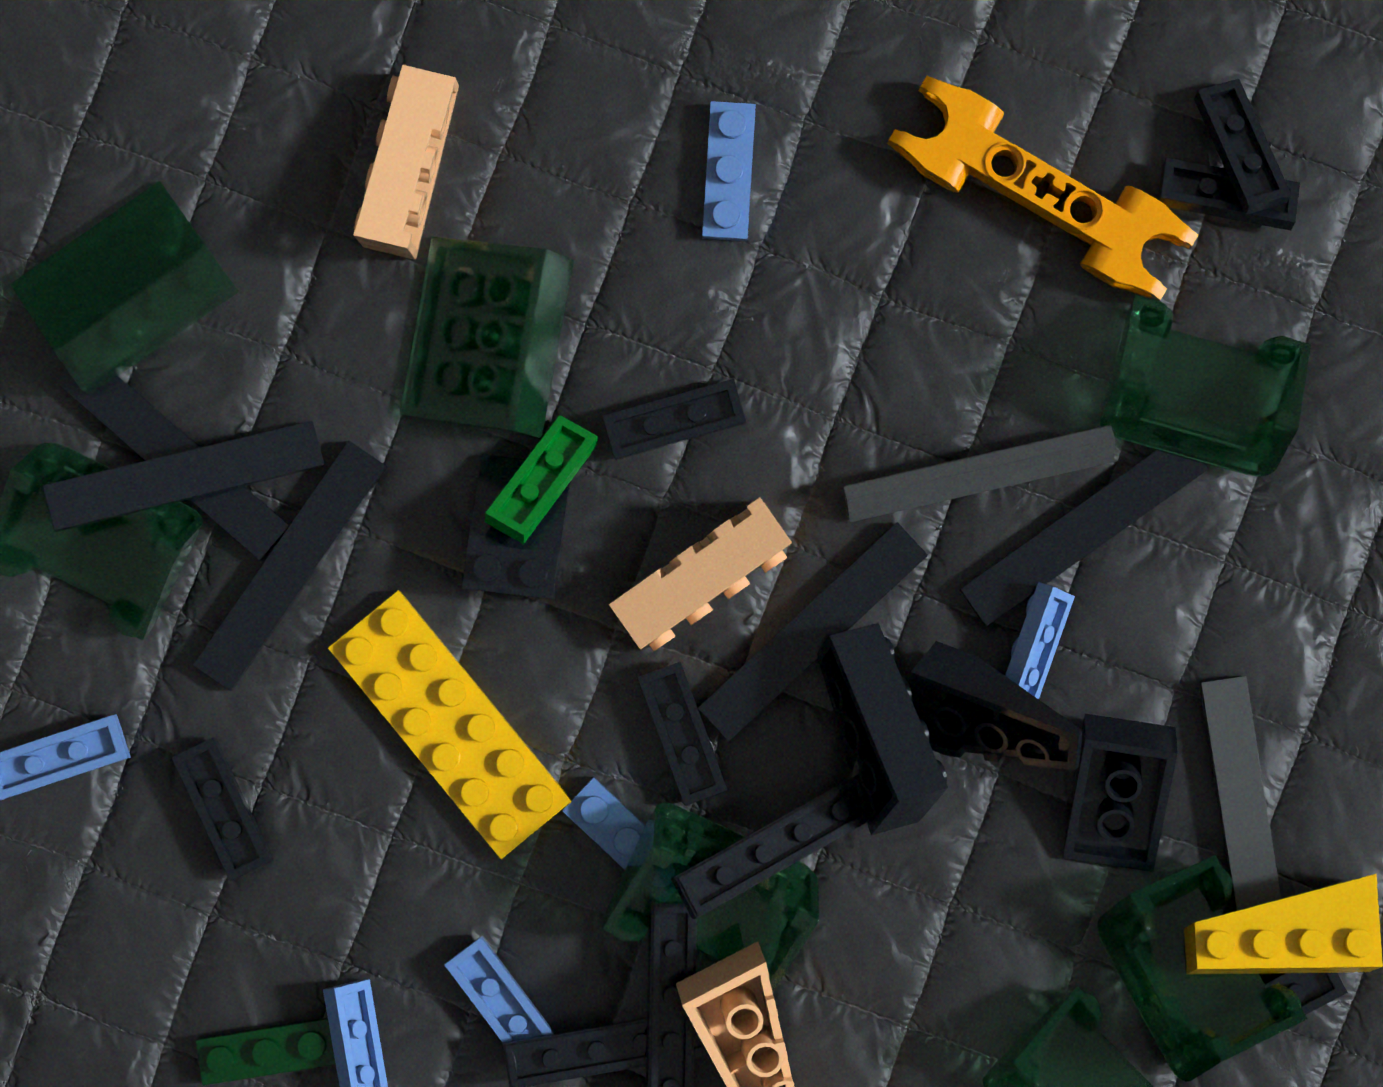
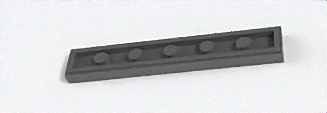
[844,425,1115,522]
[1199,676,1281,911]

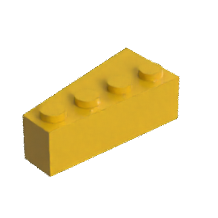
[1184,874,1383,974]

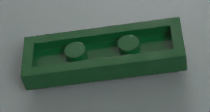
[196,1017,336,1086]

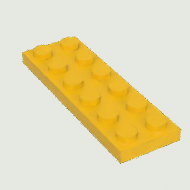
[328,590,572,859]

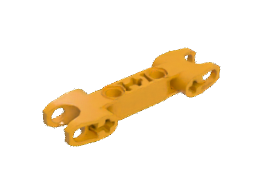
[887,76,1198,302]

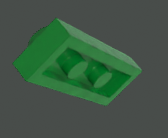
[485,415,598,544]

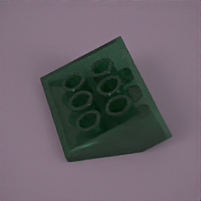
[10,181,239,395]
[400,237,574,438]

